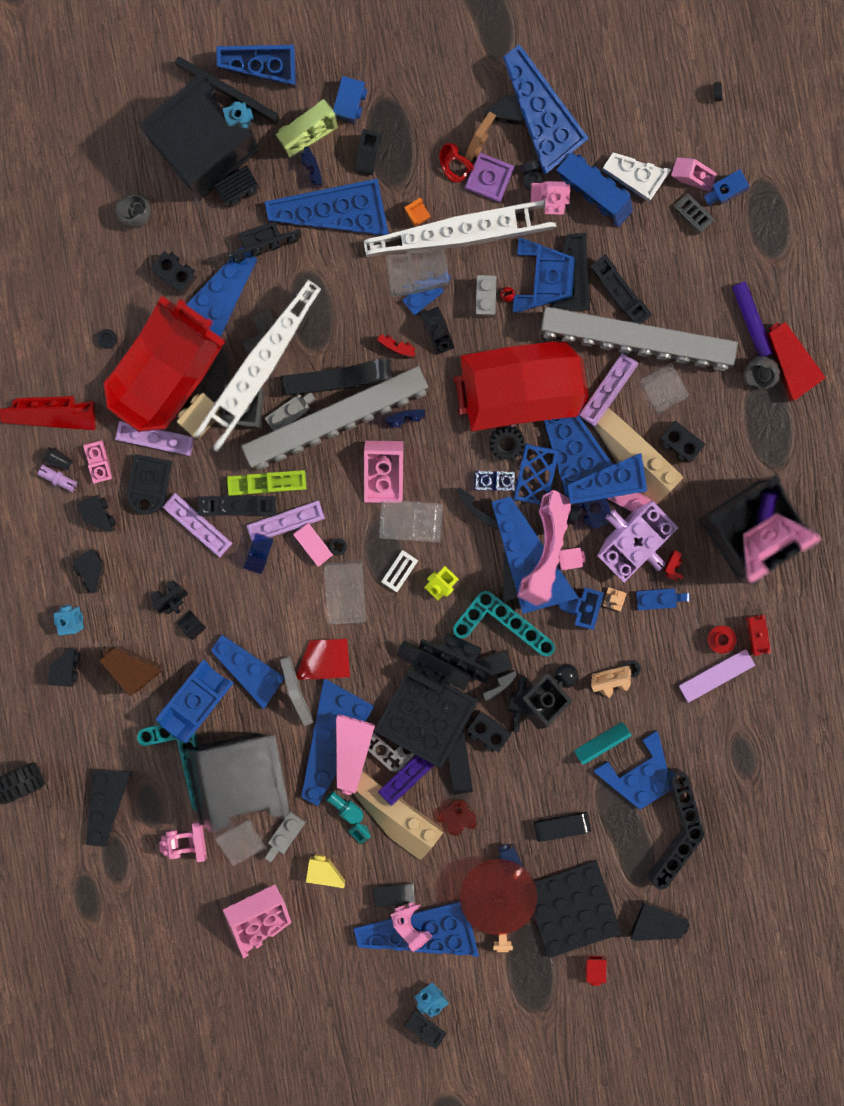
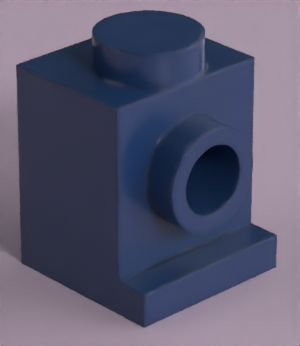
[498,843,523,876]

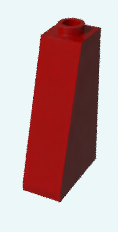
[767,322,826,402]

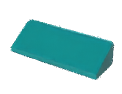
[574,722,632,765]

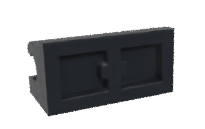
[403,1010,447,1049]

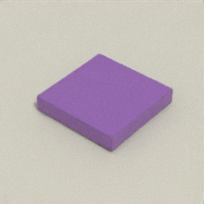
[465,153,515,203]

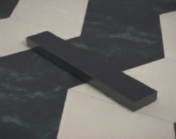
[175,57,280,125]

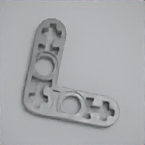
[280,656,314,726]
[368,731,415,772]

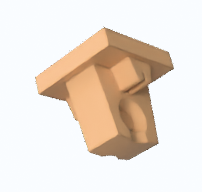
[602,587,627,611]
[493,931,513,953]

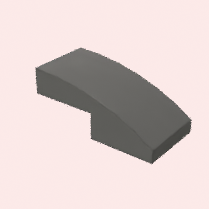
[482,670,517,701]

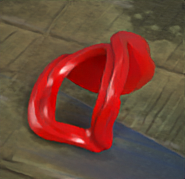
[439,143,474,183]

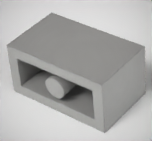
[476,275,496,317]

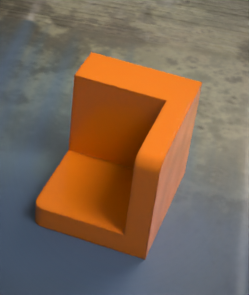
[404,198,431,227]

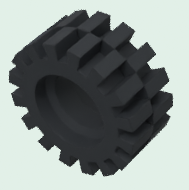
[490,425,525,462]

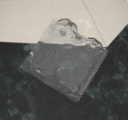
[639,363,689,414]

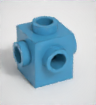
[223,102,254,130]
[53,605,84,636]
[415,982,449,1018]

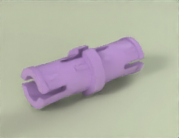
[38,465,78,493]

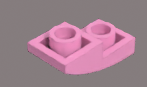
[83,440,112,484]
[293,523,333,566]

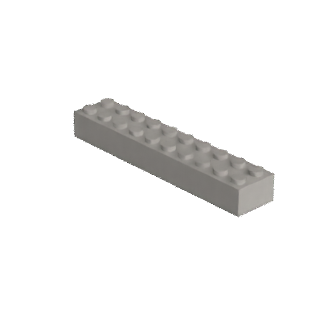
[540,307,738,371]
[242,366,429,471]

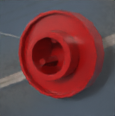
[707,625,736,654]

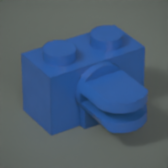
[559,588,604,630]

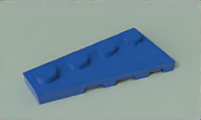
[567,453,647,504]
[211,634,285,709]

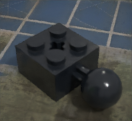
[513,663,579,730]

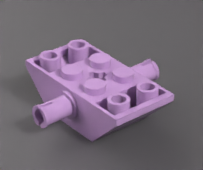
[598,501,678,582]

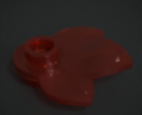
[438,799,476,836]

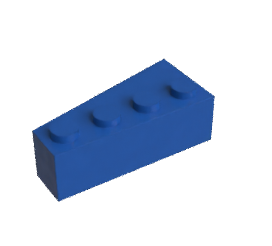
[216,45,296,87]
[557,152,633,228]

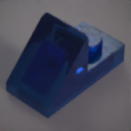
[243,532,274,574]

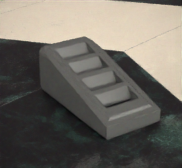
[673,193,715,235]

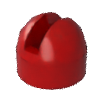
[500,287,515,303]

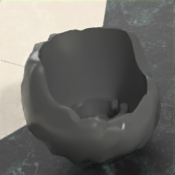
[116,194,151,229]
[744,356,780,390]

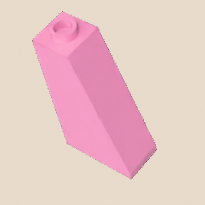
[336,714,375,795]

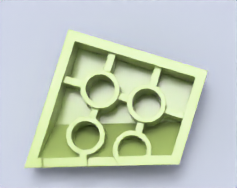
[276,99,338,158]

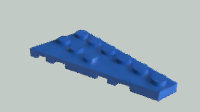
[503,44,589,175]
[265,179,389,236]
[186,247,258,337]
[544,415,613,498]
[491,497,578,614]
[301,679,374,806]
[354,900,479,957]

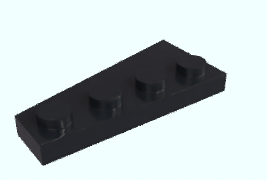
[552,233,590,312]

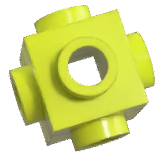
[424,566,459,600]

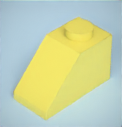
[306,854,345,888]

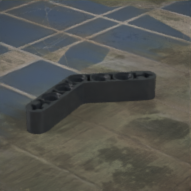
[280,358,392,396]
[649,768,704,890]

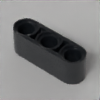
[533,812,591,842]

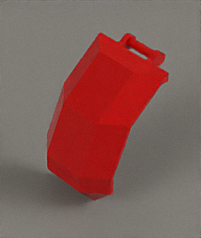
[103,296,225,431]
[453,341,589,432]

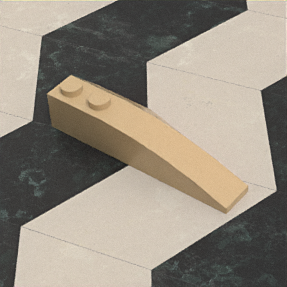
[593,408,684,504]
[352,770,443,860]

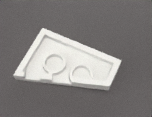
[602,153,671,202]

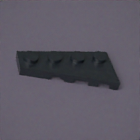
[86,768,132,847]

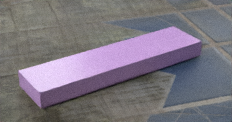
[579,353,639,427]
[115,421,195,456]
[163,493,233,558]
[246,501,325,543]
[678,649,755,703]

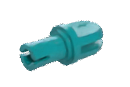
[325,791,363,825]

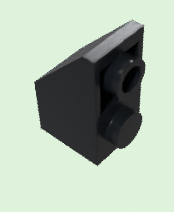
[354,129,382,176]
[421,307,455,355]
[77,495,116,532]
[73,549,105,594]
[48,647,80,687]

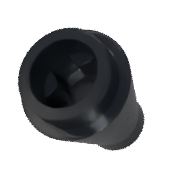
[43,447,73,470]

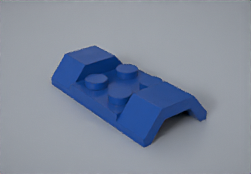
[155,659,234,743]

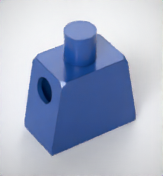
[704,169,749,206]

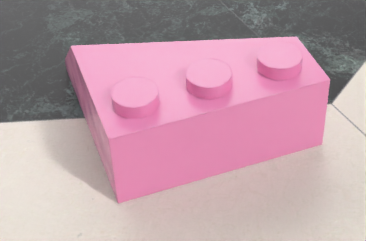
[223,885,292,959]

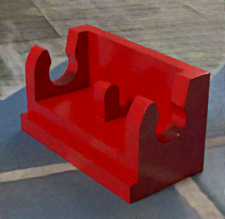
[745,614,771,656]

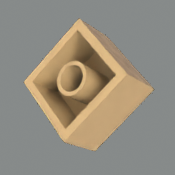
[177,393,222,439]

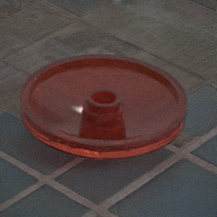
[460,859,537,935]

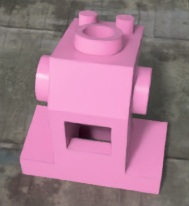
[530,181,570,215]
[159,820,207,862]
[391,902,433,952]

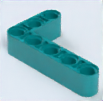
[453,591,555,656]
[137,724,199,812]

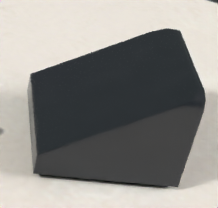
[177,610,206,640]

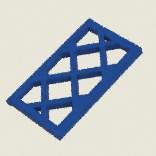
[514,443,559,505]

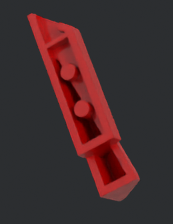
[0,396,96,430]

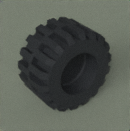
[0,762,46,804]

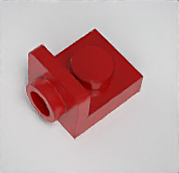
[663,550,684,581]

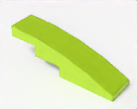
[227,470,306,496]

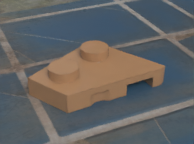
[465,112,496,162]

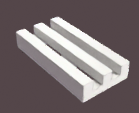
[381,550,418,592]

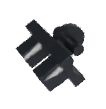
[151,580,188,614]

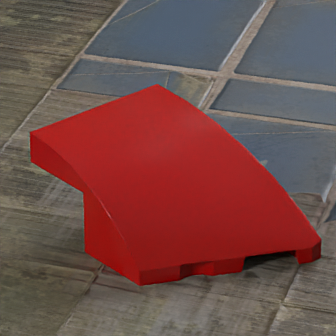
[296,638,350,680]

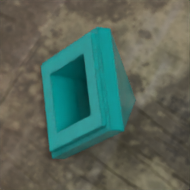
[348,823,371,845]

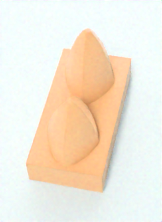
[591,666,631,698]

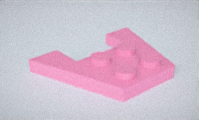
[743,513,820,583]

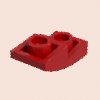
[377,334,416,359]

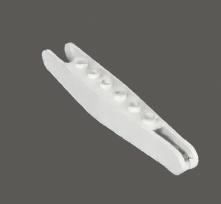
[363,200,556,257]
[194,280,321,451]

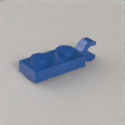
[403,272,451,316]
[636,588,690,610]

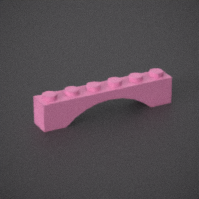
[518,490,571,606]

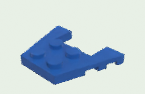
[513,237,575,313]
[594,731,671,809]

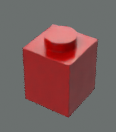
[585,955,607,986]

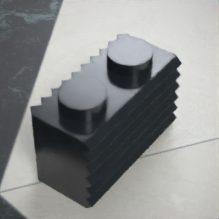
[214,165,260,207]

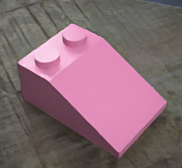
[364,441,404,503]

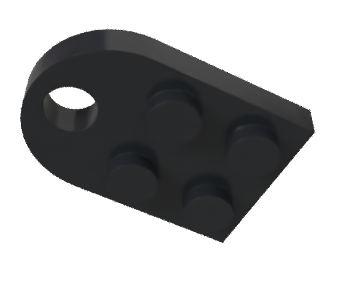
[127,454,173,514]

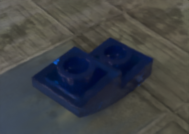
[301,146,324,188]
[386,410,425,428]
[474,471,515,491]

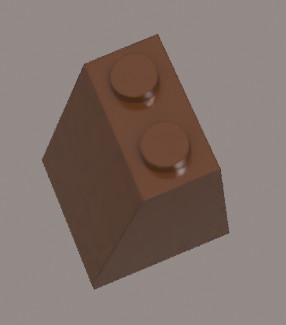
[100,646,165,696]

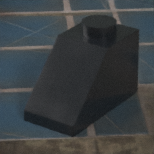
[484,93,523,126]

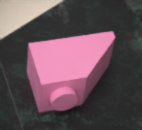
[671,158,717,191]
[558,548,586,570]

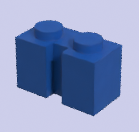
[333,76,368,124]

